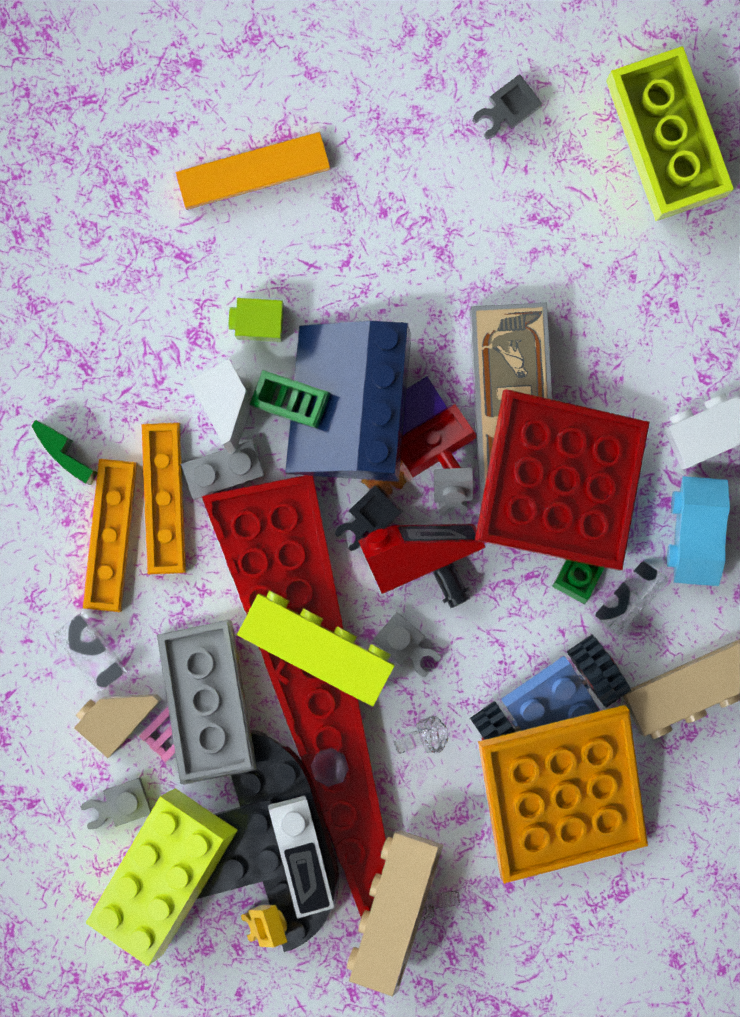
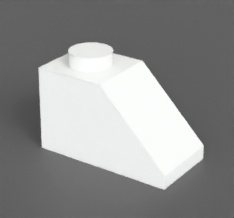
[189,359,253,454]

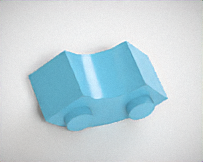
[667,476,730,586]

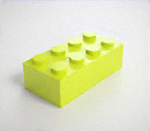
[606,46,734,221]
[86,788,238,966]

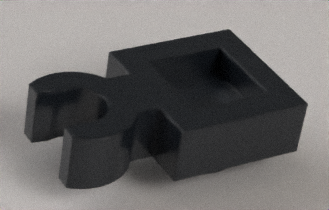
[335,484,403,551]

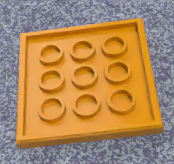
[478,705,648,884]

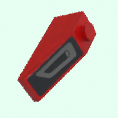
[358,524,486,594]

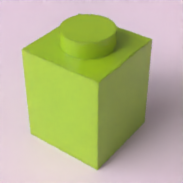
[228,298,284,342]

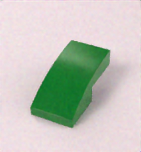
[32,420,97,485]

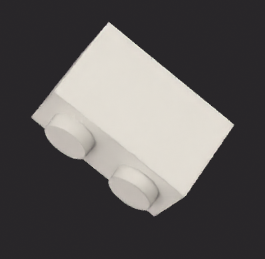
[664,393,740,470]

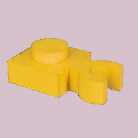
[241,905,287,948]

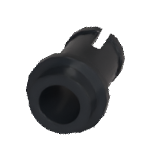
[433,563,471,608]

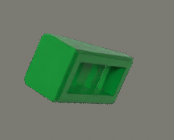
[249,369,331,429]

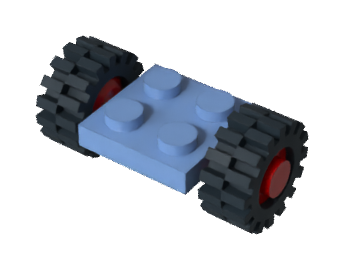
[470,634,631,740]

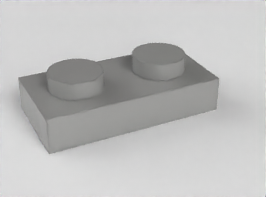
[181,440,265,500]

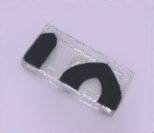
[595,561,669,635]
[53,612,129,694]

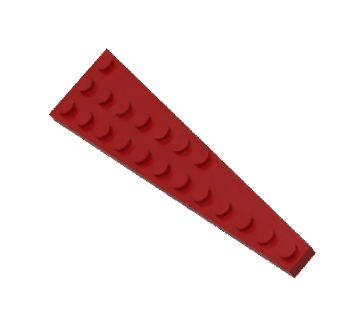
[201,475,386,918]

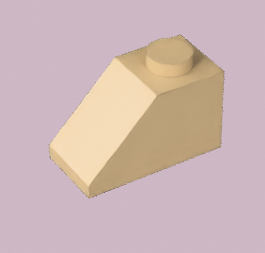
[74,694,162,758]

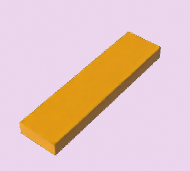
[175,132,330,210]
[141,423,186,575]
[83,459,138,612]

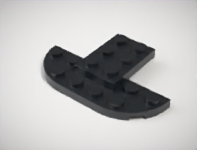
[197,730,339,952]

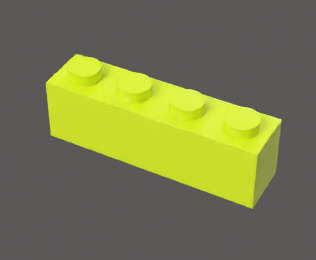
[237,591,395,707]

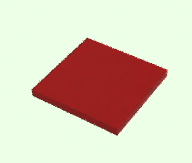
[475,389,650,571]

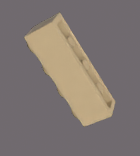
[623,639,740,739]
[347,830,443,997]

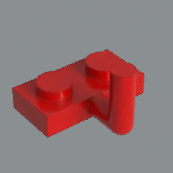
[401,404,477,478]

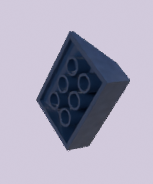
[285,320,412,482]

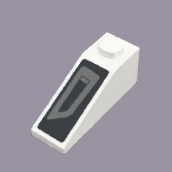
[268,795,334,918]

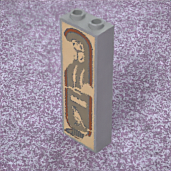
[469,302,552,509]

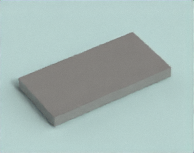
[157,620,257,785]

